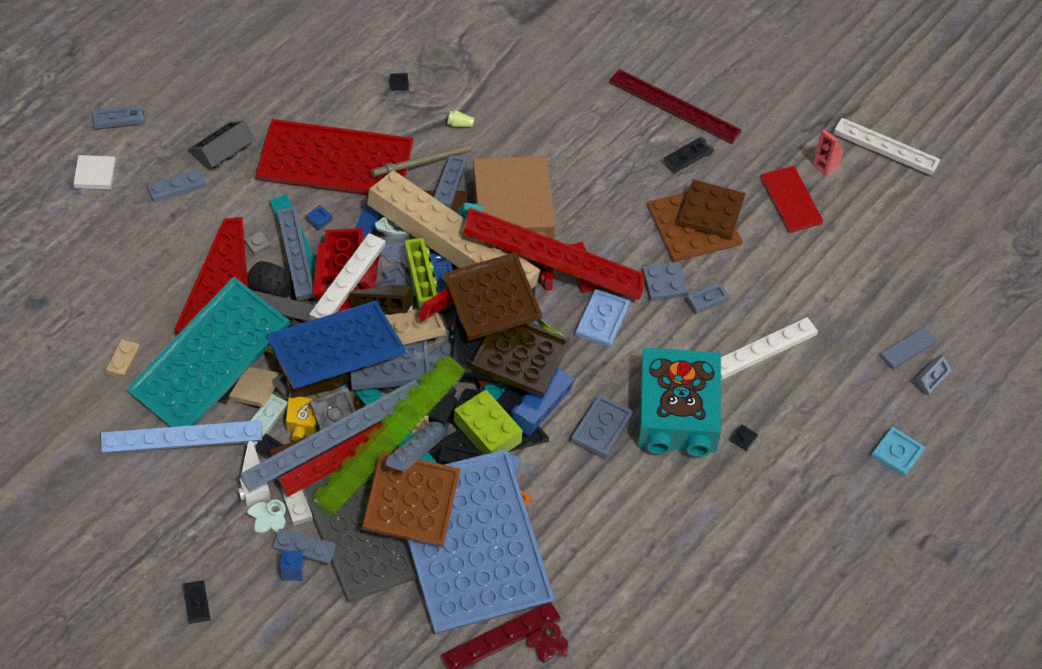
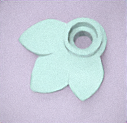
[247,500,286,533]

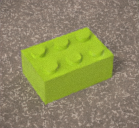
[454,390,523,455]

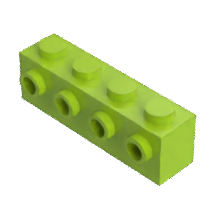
[405,238,439,309]

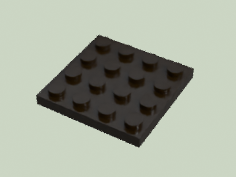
[470,323,571,398]

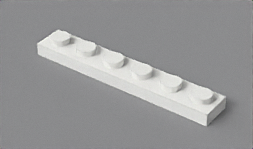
[834,118,940,176]
[309,233,386,320]
[721,317,818,380]

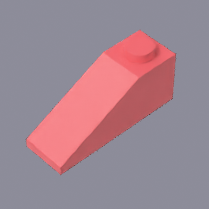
[813,129,843,176]

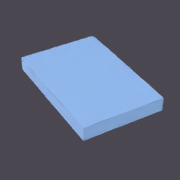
[575,289,631,348]

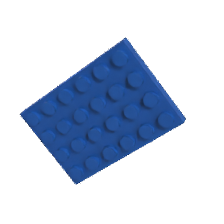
[266,301,406,389]

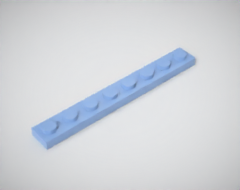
[101,420,263,454]

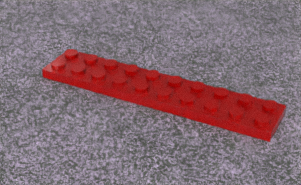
[462,207,645,300]

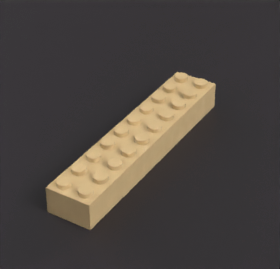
[367,170,540,289]

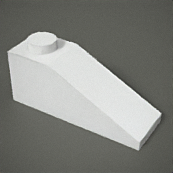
[238,441,270,507]

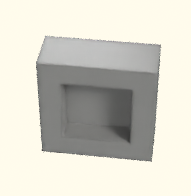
[245,231,271,256]

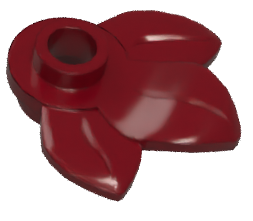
[527,622,569,663]

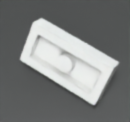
[281,488,313,526]

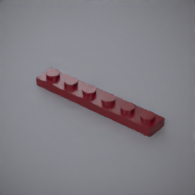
[441,602,561,669]

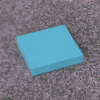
[871,427,926,477]

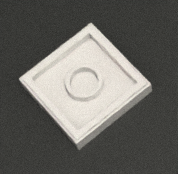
[74,155,116,189]

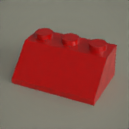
[324,228,365,287]

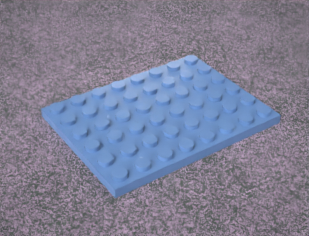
[407,449,555,634]

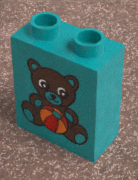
[638,347,721,457]

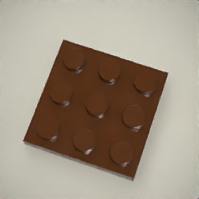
[678,179,746,239]

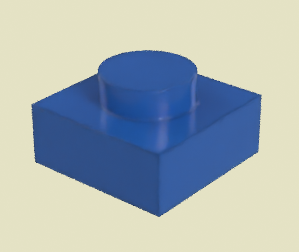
[306,205,333,230]

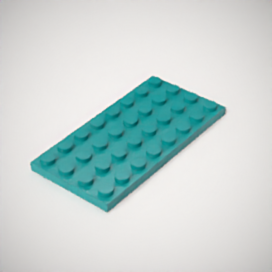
[126,277,291,427]

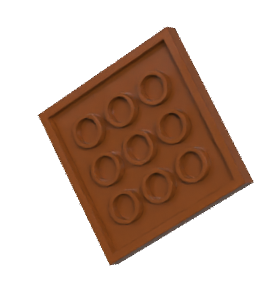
[647,192,743,263]
[362,451,461,547]

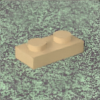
[106,339,140,379]

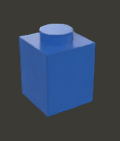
[281,551,304,581]

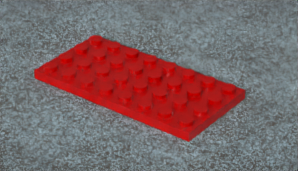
[256,119,414,194]

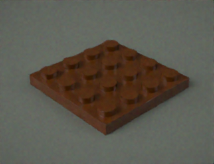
[443,252,542,341]

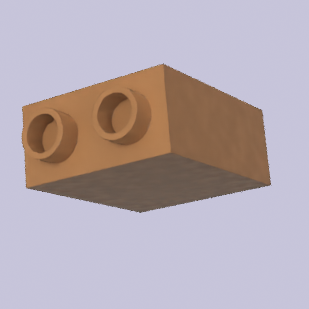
[473,156,555,239]

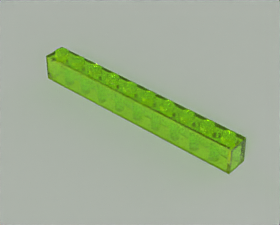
[313,355,466,518]

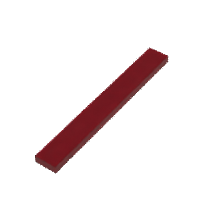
[610,69,742,144]

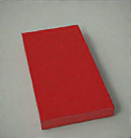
[760,166,824,233]

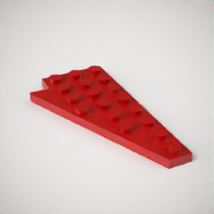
[175,217,248,335]

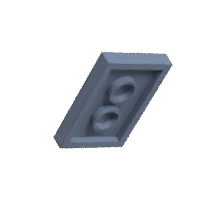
[571,394,634,459]

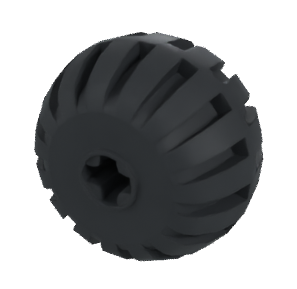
[247,261,294,298]

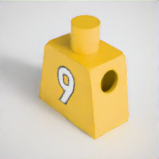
[286,396,319,441]

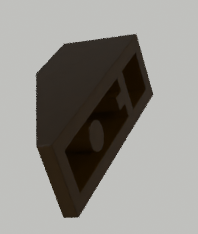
[350,285,414,313]
[287,372,350,398]

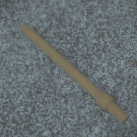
[372,145,471,177]

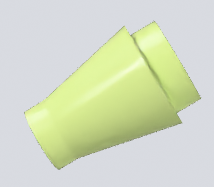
[447,110,474,128]

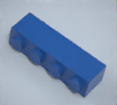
[511,368,575,436]

